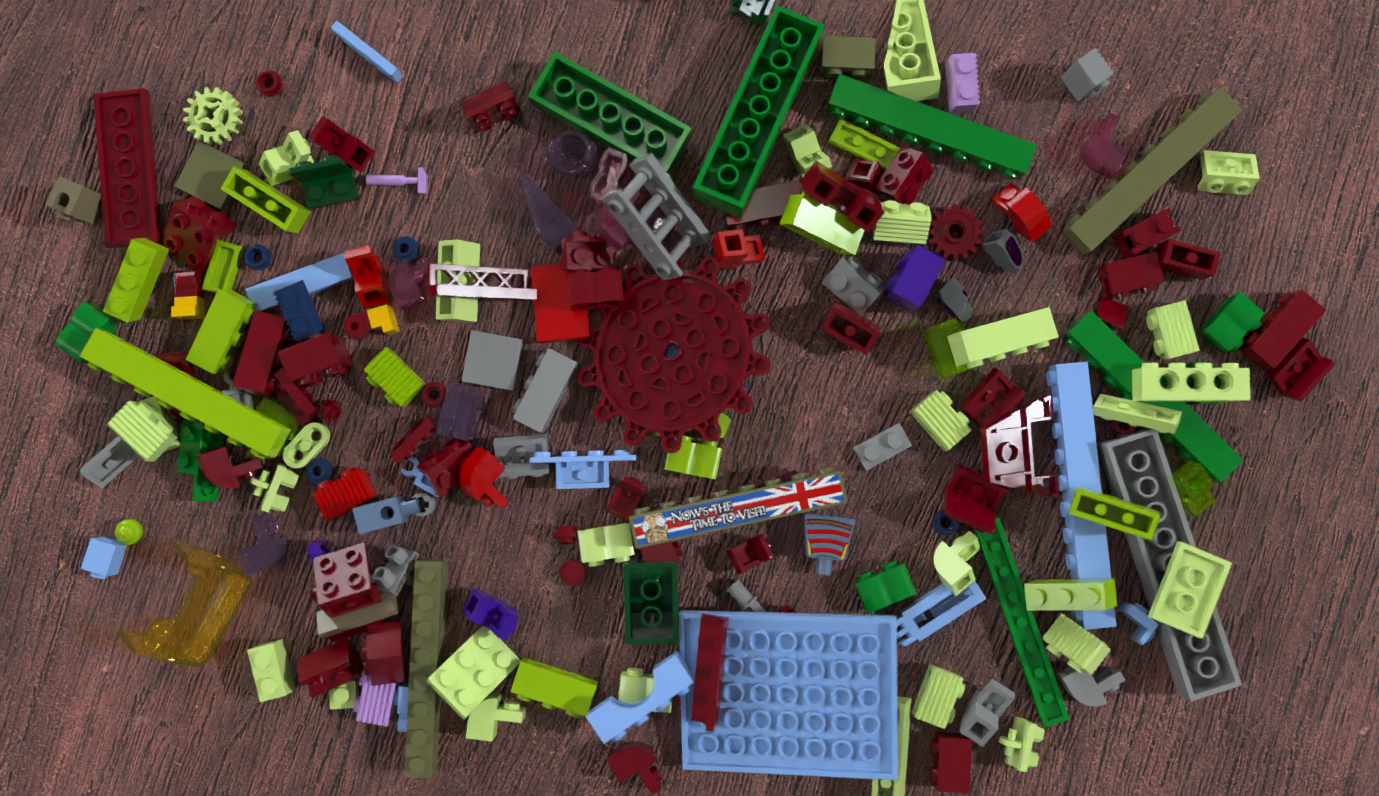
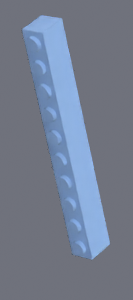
[1046,361,1116,630]

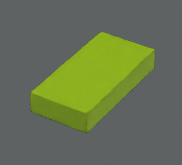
[201,239,245,293]

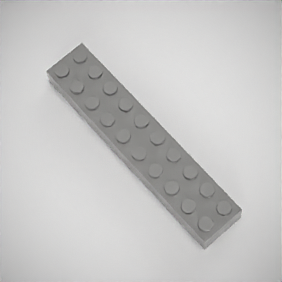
[1097,428,1242,701]

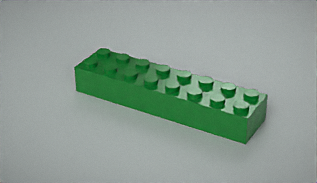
[692,5,825,219]

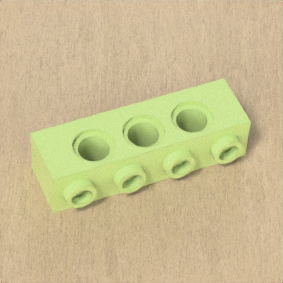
[1132,363,1250,402]

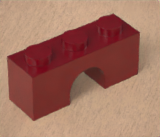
[800,160,885,233]

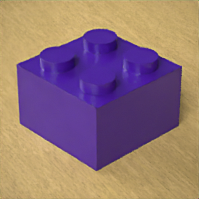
[884,245,946,313]

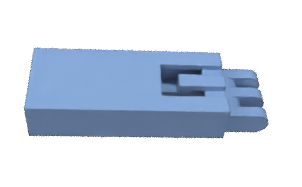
[897,581,986,648]

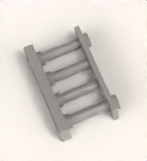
[601,153,712,281]

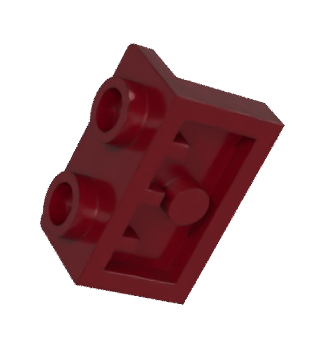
[562,231,620,272]
[274,368,321,426]

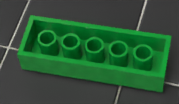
[528,51,692,175]

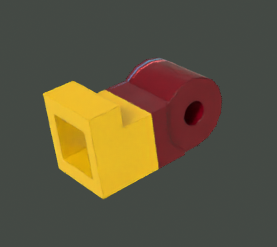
[171,270,205,320]
[343,305,400,339]

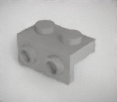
[821,255,885,315]
[493,434,550,479]

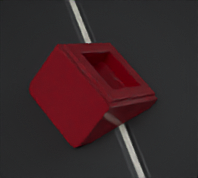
[846,159,883,193]
[1095,296,1127,330]

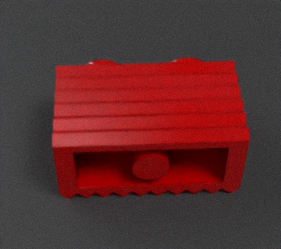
[312,467,379,522]

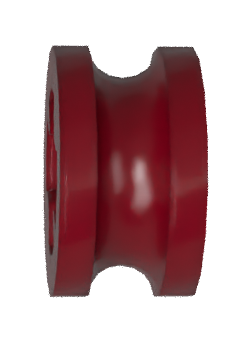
[1109,420,1136,435]

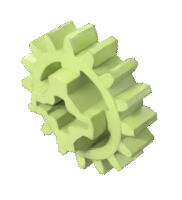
[183,87,243,145]

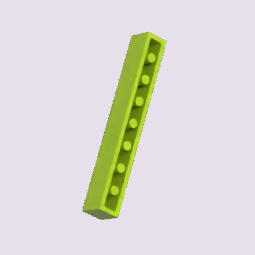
[80,328,291,459]

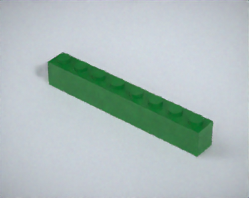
[826,74,1037,180]
[1062,311,1244,483]

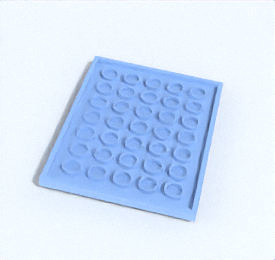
[679,610,898,780]

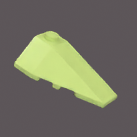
[884,0,941,101]

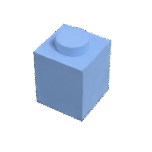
[81,537,128,579]

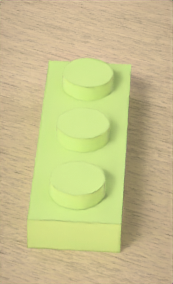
[1093,394,1182,433]

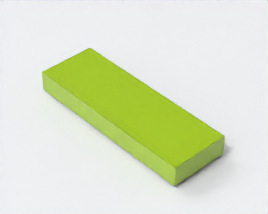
[828,118,900,171]

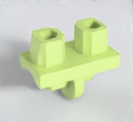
[250,462,299,513]
[999,716,1045,772]

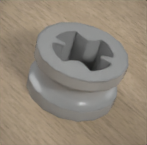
[412,493,436,517]

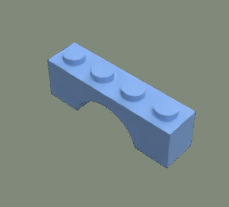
[586,651,695,744]

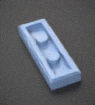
[331,20,403,83]

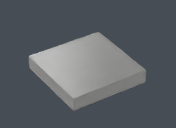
[462,330,524,391]

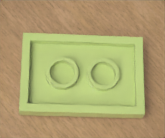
[1148,541,1232,639]
[426,626,521,720]

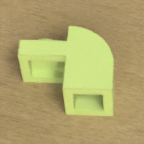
[783,124,832,178]
[259,130,314,186]
[934,531,981,597]
[466,693,526,741]

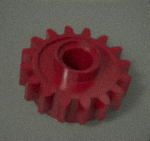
[927,204,984,262]

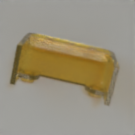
[117,539,252,667]

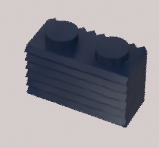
[273,280,324,340]

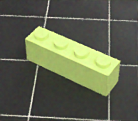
[947,307,1058,369]
[871,696,912,796]

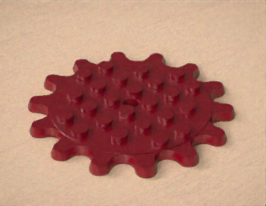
[577,252,771,454]

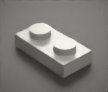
[853,423,912,471]
[80,436,140,489]

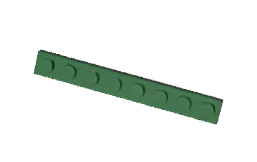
[974,517,1070,728]

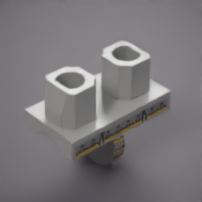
[372,545,419,596]

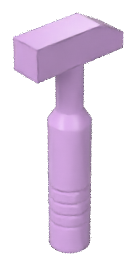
[366,167,428,194]

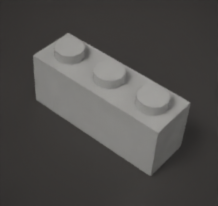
[512,348,579,433]

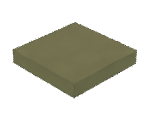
[175,140,247,211]

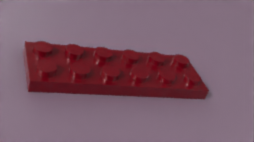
[93,88,162,248]

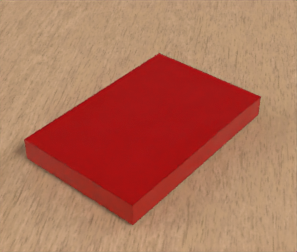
[531,263,590,344]

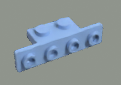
[529,450,636,489]

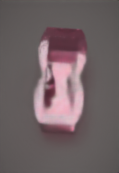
[590,148,628,209]

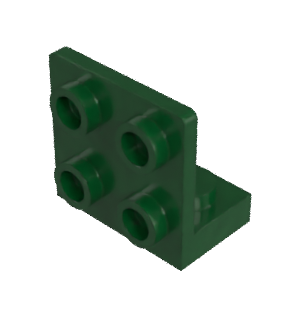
[288,156,360,210]

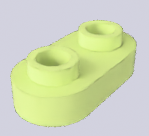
[283,423,330,468]

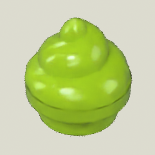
[115,519,143,545]

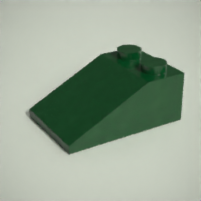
[623,562,679,644]

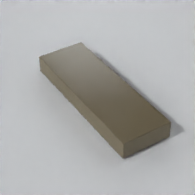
[316,592,398,639]

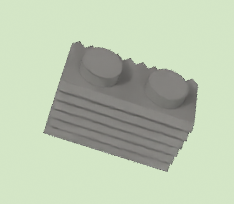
[1060,48,1114,102]

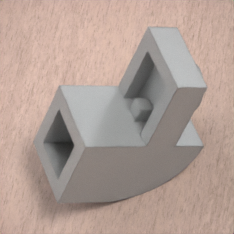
[1056,666,1125,706]
[960,679,1015,747]

